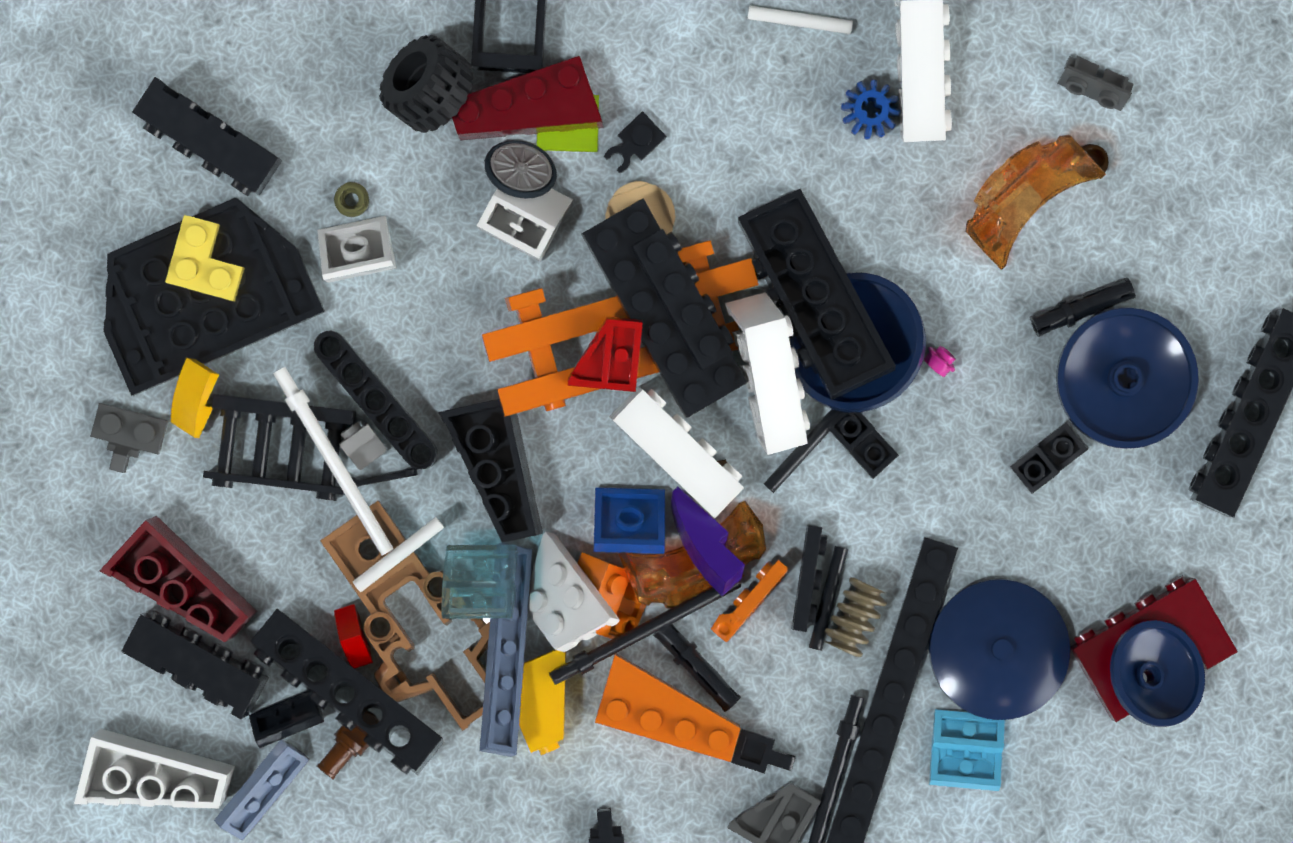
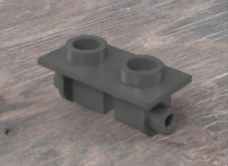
[1057,55,1134,111]

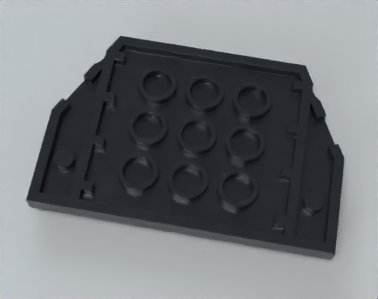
[103,198,325,396]

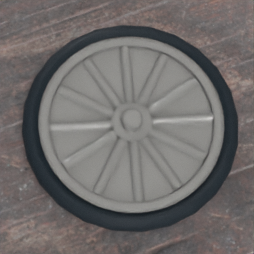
[484,140,557,199]

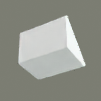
[317,215,397,283]

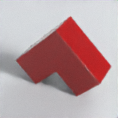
[334,604,373,669]

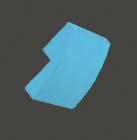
[929,709,1005,791]

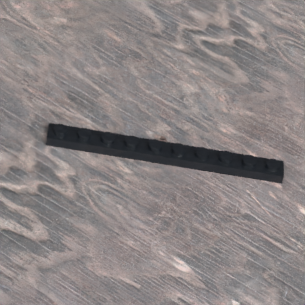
[826,537,958,843]

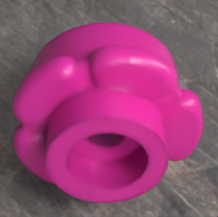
[924,345,956,377]

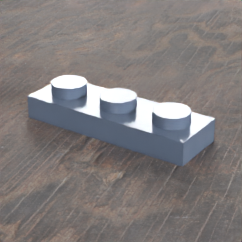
[214,739,310,841]

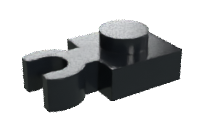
[604,111,667,174]

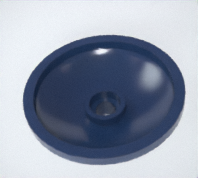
[1110,620,1205,727]

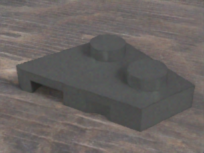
[727,782,821,843]

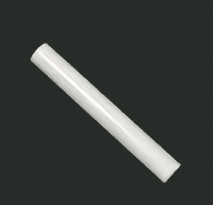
[747,5,853,34]
[352,517,445,592]

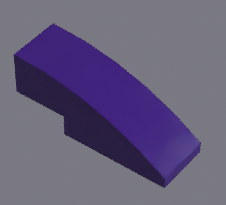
[670,486,745,597]

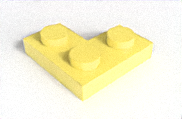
[165,215,244,302]

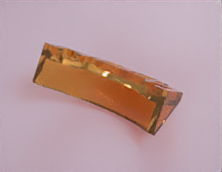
[965,135,1106,270]
[618,501,766,609]

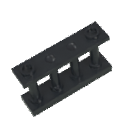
[203,394,356,501]

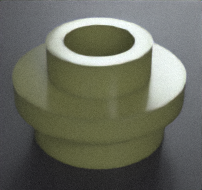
[334,182,369,217]

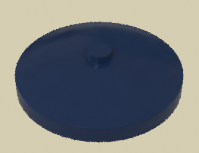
[789,272,926,412]
[1056,308,1199,449]
[929,579,1070,720]

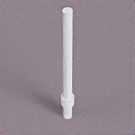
[273,367,394,556]

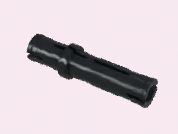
[1030,277,1136,337]
[653,624,741,712]

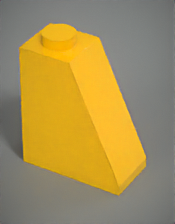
[519,649,566,755]

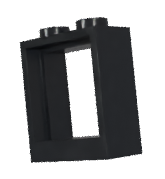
[471,0,547,73]

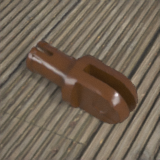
[316,710,379,780]

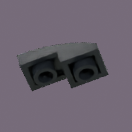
[826,411,899,479]
[1010,421,1088,494]

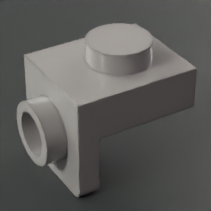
[339,422,387,470]

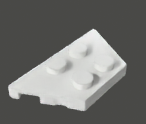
[528,531,620,652]

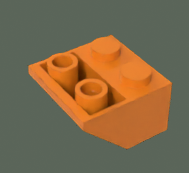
[578,552,656,639]

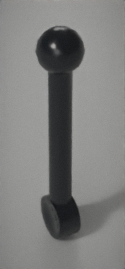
[351,469,418,488]

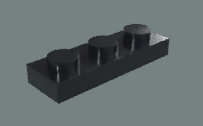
[791,525,827,632]

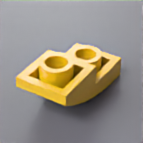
[171,358,219,439]

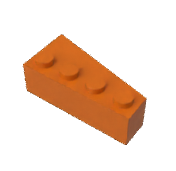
[595,653,741,762]

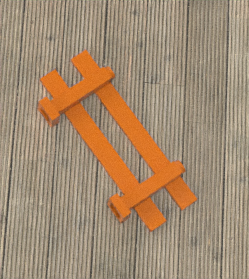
[482,240,759,417]

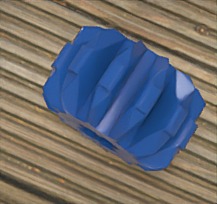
[841,79,901,140]

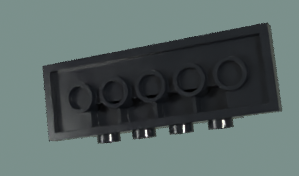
[738,188,896,400]
[581,198,747,418]

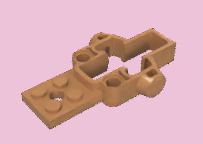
[320,500,491,731]

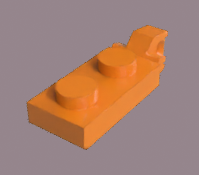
[711,560,789,642]

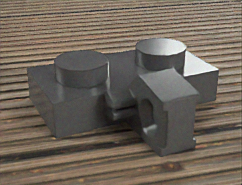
[90,403,168,473]

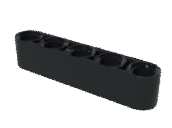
[314,331,438,470]

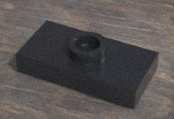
[249,691,324,748]

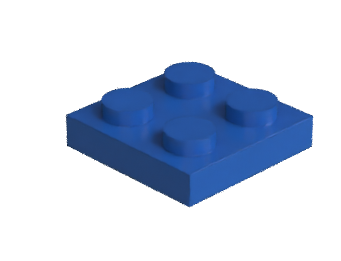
[594,488,665,554]

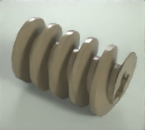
[824,577,887,657]

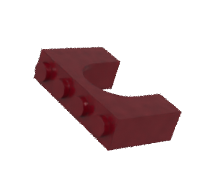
[1070,575,1238,722]

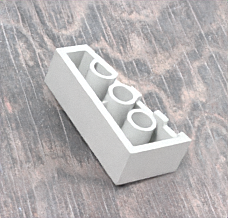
[894,0,952,142]
[726,292,810,455]
[609,387,744,518]
[74,728,235,809]

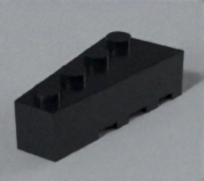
[132,77,282,196]
[438,399,543,543]
[121,610,269,719]

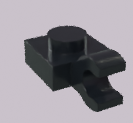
[731,729,796,774]

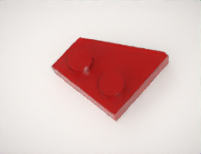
[568,317,643,392]

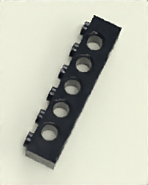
[1189,308,1293,518]
[250,609,444,776]

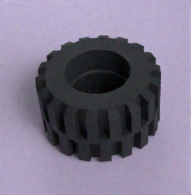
[379,35,473,133]

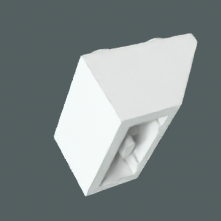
[477,188,573,262]

